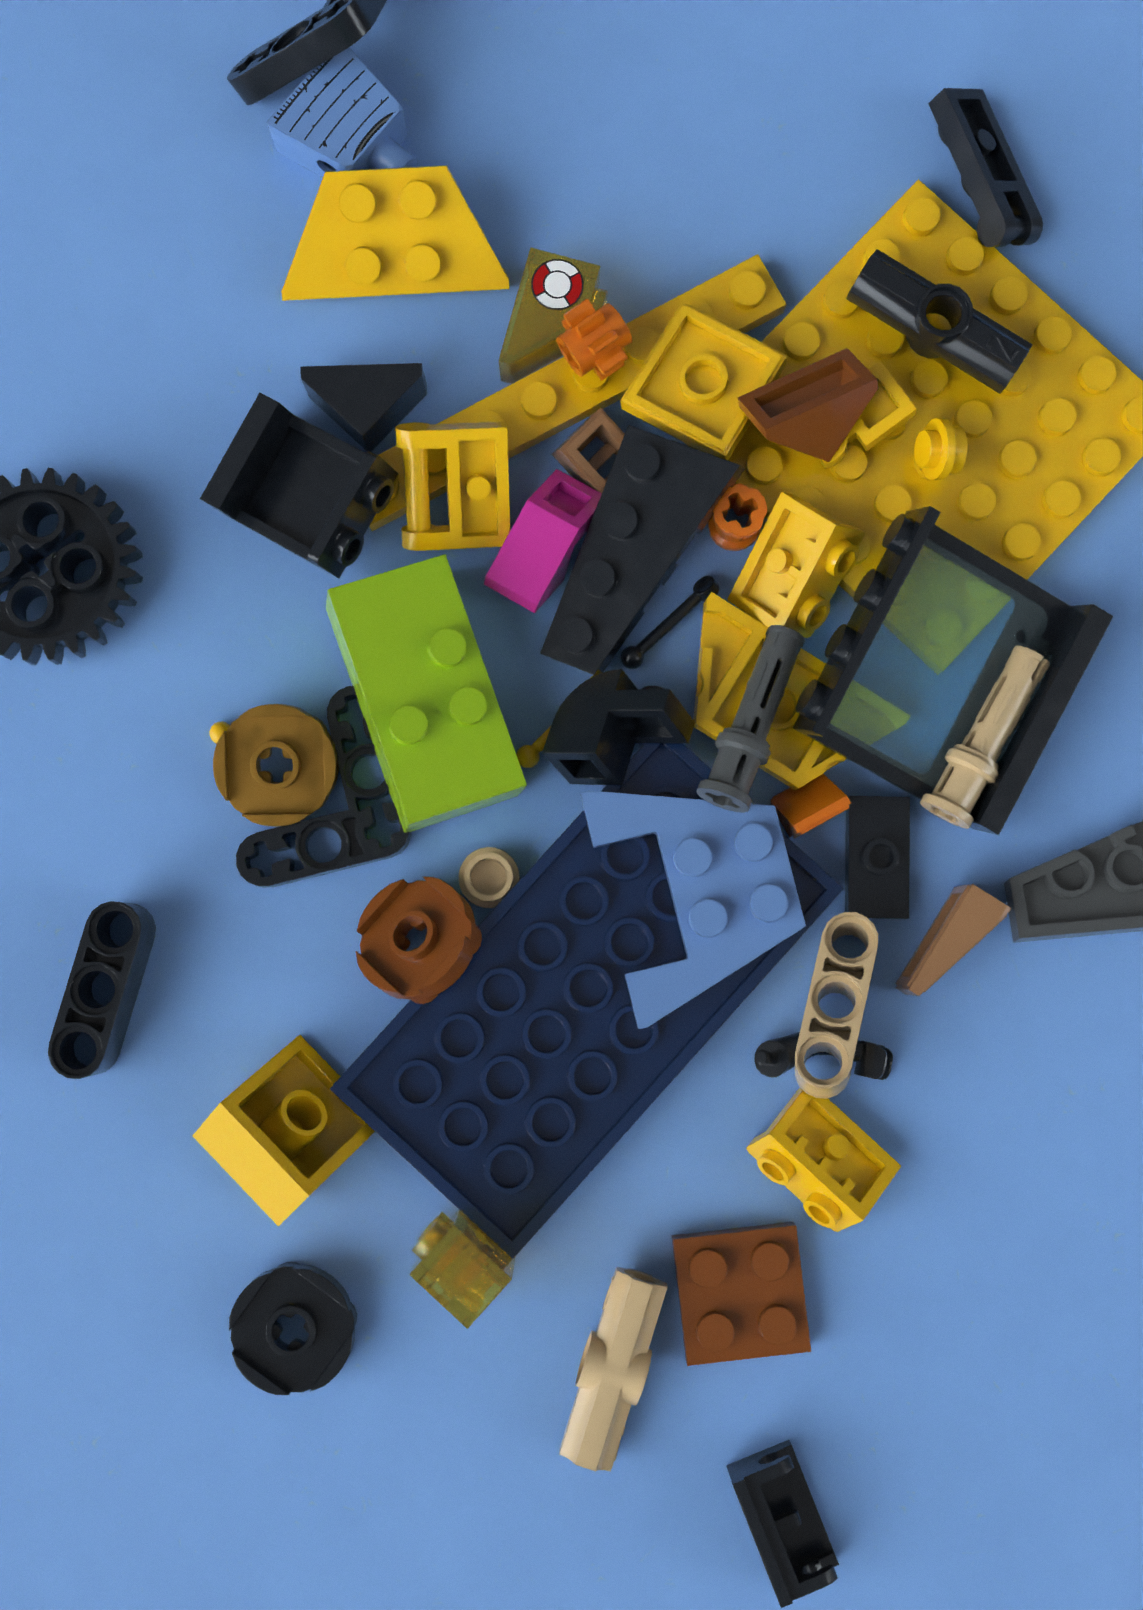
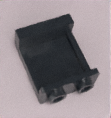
[200,392,399,579]

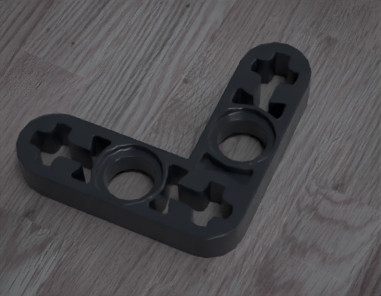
[227,0,387,105]
[236,686,412,888]

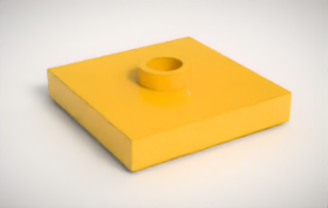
[620,301,787,460]

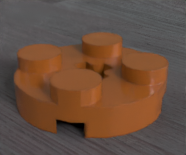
[356,876,482,1004]

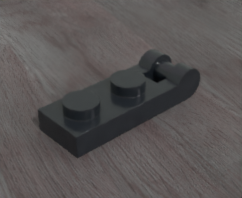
[928,88,1043,247]

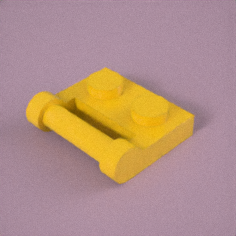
[395,421,510,551]

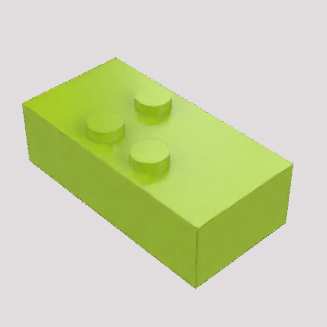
[326,554,527,833]

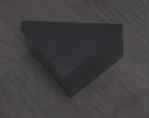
[300,363,427,452]

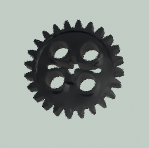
[0,468,143,665]

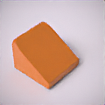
[770,774,851,839]

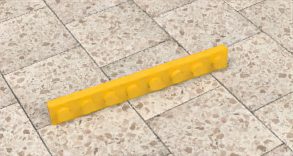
[369,254,787,531]

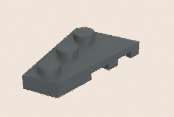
[1004,821,1143,943]

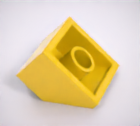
[192,1035,375,1226]

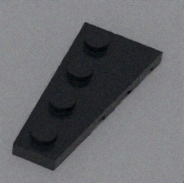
[540,425,745,676]

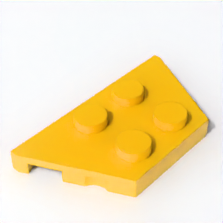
[281,165,510,301]
[693,592,909,790]

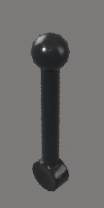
[620,576,719,669]

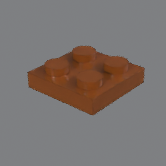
[671,1222,811,1366]

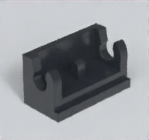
[726,1440,839,1608]

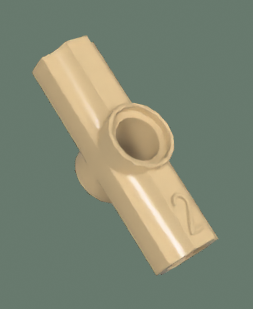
[559,1266,668,1471]

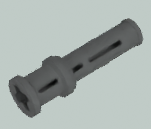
[696,625,805,813]

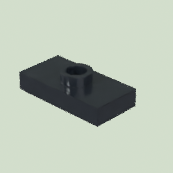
[845,796,910,919]

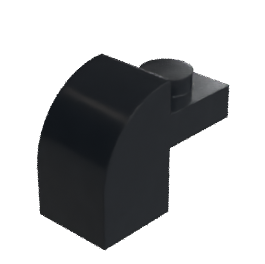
[542,669,695,785]

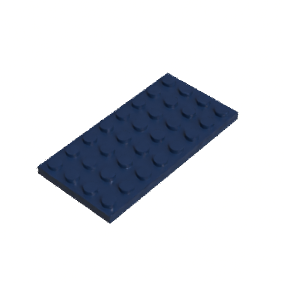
[330,743,844,1259]

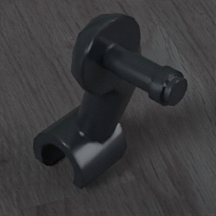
[754,1032,893,1080]

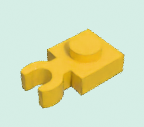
[820,360,917,469]

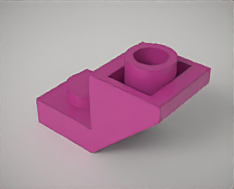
[484,469,602,613]

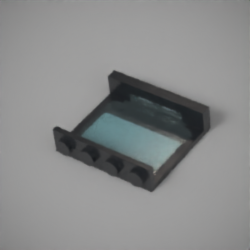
[793,506,1113,835]

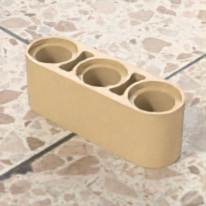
[795,912,878,1099]

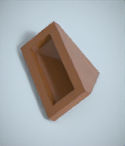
[737,348,878,462]

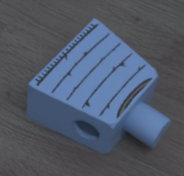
[266,47,418,177]

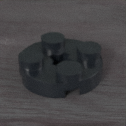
[229,1262,357,1395]

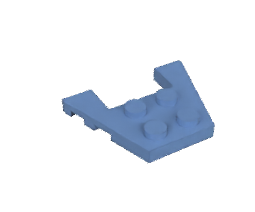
[580,790,806,1029]

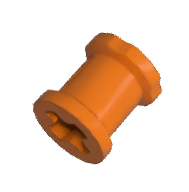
[708,483,768,551]

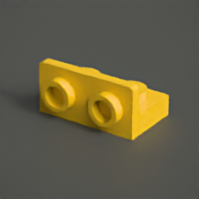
[727,492,865,638]
[746,1088,901,1232]

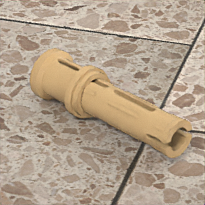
[920,646,1050,829]

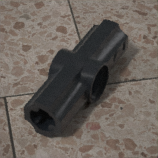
[846,249,1033,394]

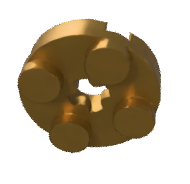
[213,704,339,827]

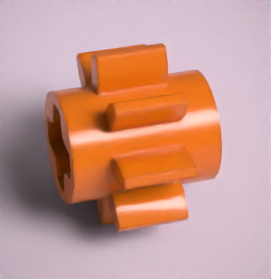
[556,299,632,381]

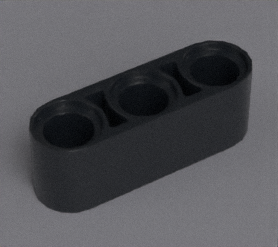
[48,901,156,1079]

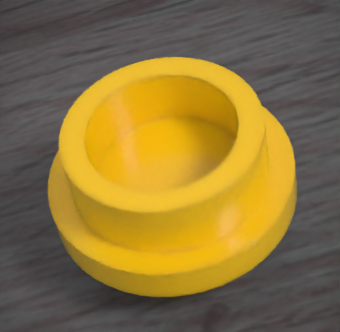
[914,418,968,480]

